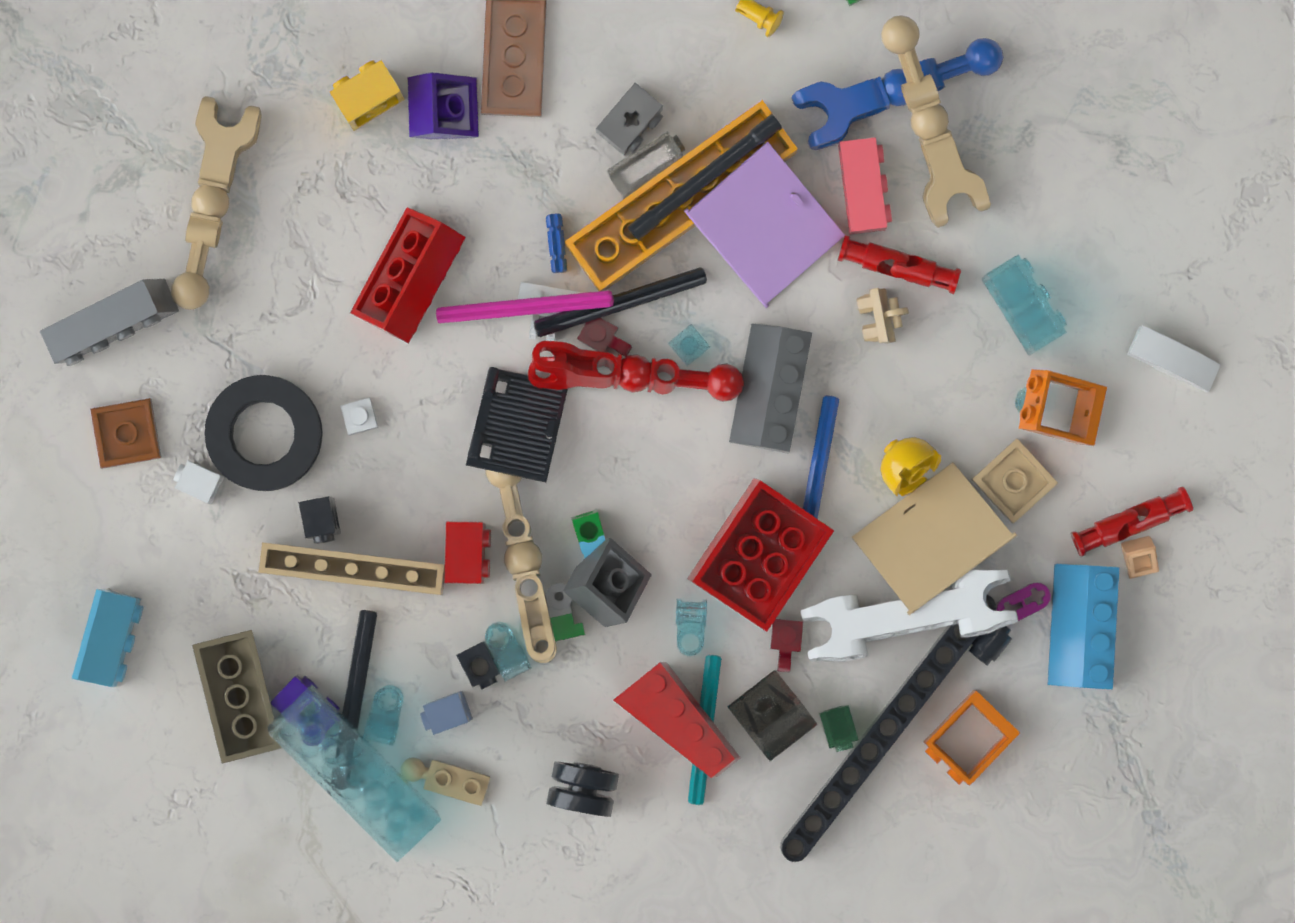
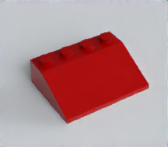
[687,478,834,632]

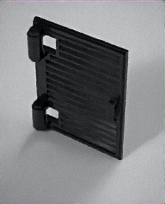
[466,367,568,483]

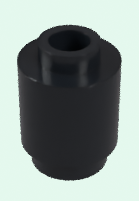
[969,626,1012,666]

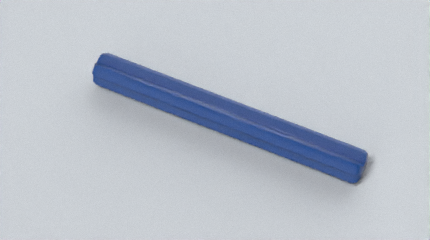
[803,395,839,519]

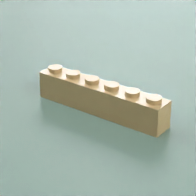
[258,542,445,595]

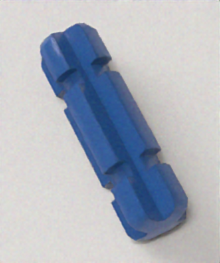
[546,213,567,273]

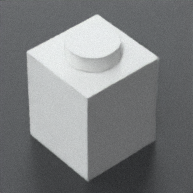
[174,460,224,504]

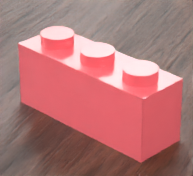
[838,137,892,235]

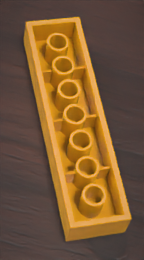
[565,100,798,291]

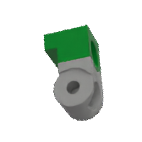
[546,583,585,641]

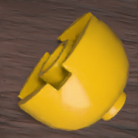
[880,437,941,496]

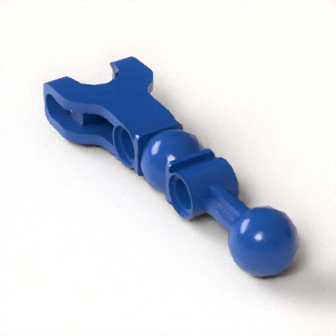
[791,38,1004,150]

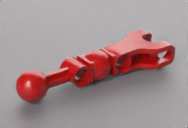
[528,341,744,402]

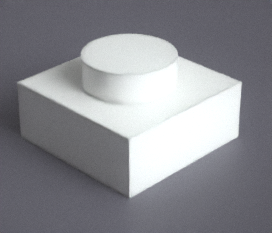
[340,398,378,435]

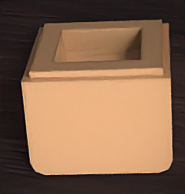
[1121,536,1159,579]

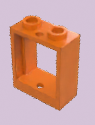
[1019,369,1107,446]
[923,690,1020,786]

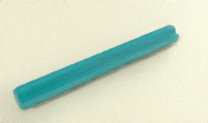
[688,654,722,805]

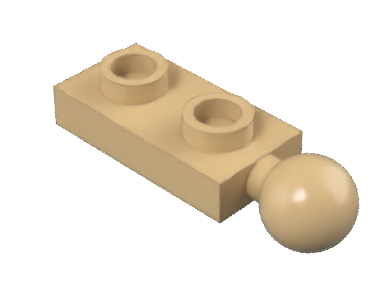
[401,757,490,806]

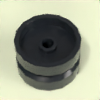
[546,761,619,817]

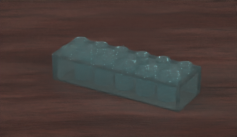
[267,685,441,862]

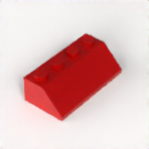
[350,207,466,344]

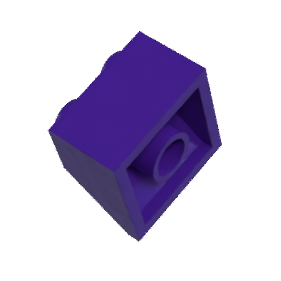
[407,72,479,139]

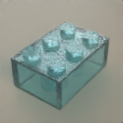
[981,254,1067,356]

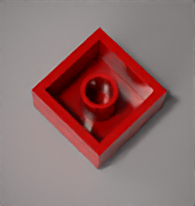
[444,521,491,584]

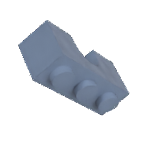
[420,691,473,735]

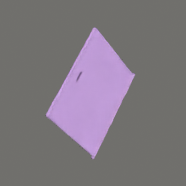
[684,142,845,308]

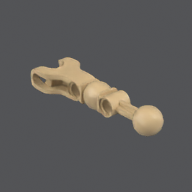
[881,15,991,228]
[171,96,262,310]
[485,470,557,663]

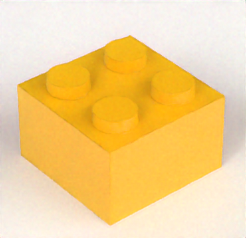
[330,60,405,131]

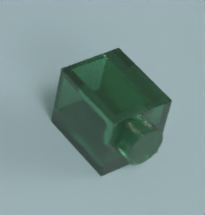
[818,704,859,752]

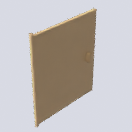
[852,462,1017,615]

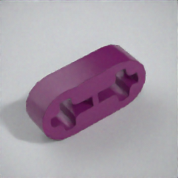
[996,583,1051,623]

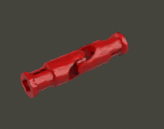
[837,235,961,295]
[1070,487,1193,557]

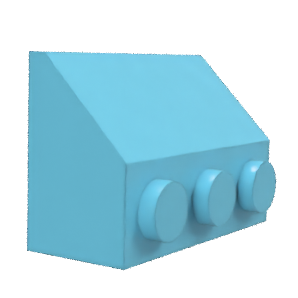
[72,589,143,687]

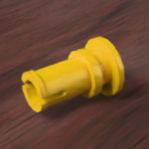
[735,0,784,37]

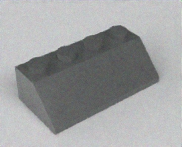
[729,324,812,454]

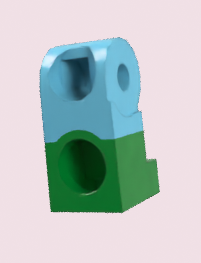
[571,509,605,558]

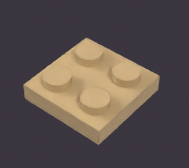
[971,438,1058,524]

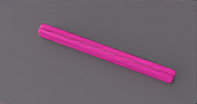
[436,290,614,324]

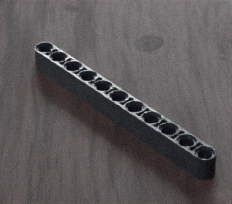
[780,595,996,862]

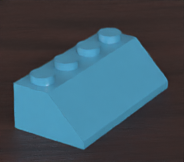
[1047,564,1120,690]

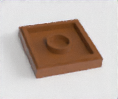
[90,398,161,469]

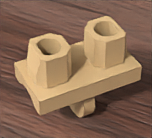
[856,288,909,343]

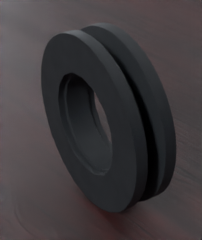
[204,375,323,491]

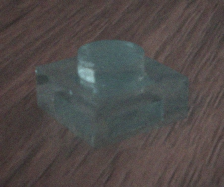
[668,324,710,367]

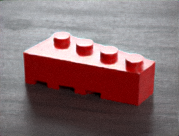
[613,662,741,778]

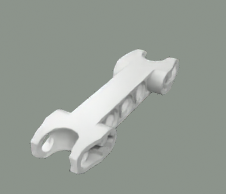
[801,570,1018,662]

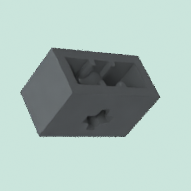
[596,83,663,155]

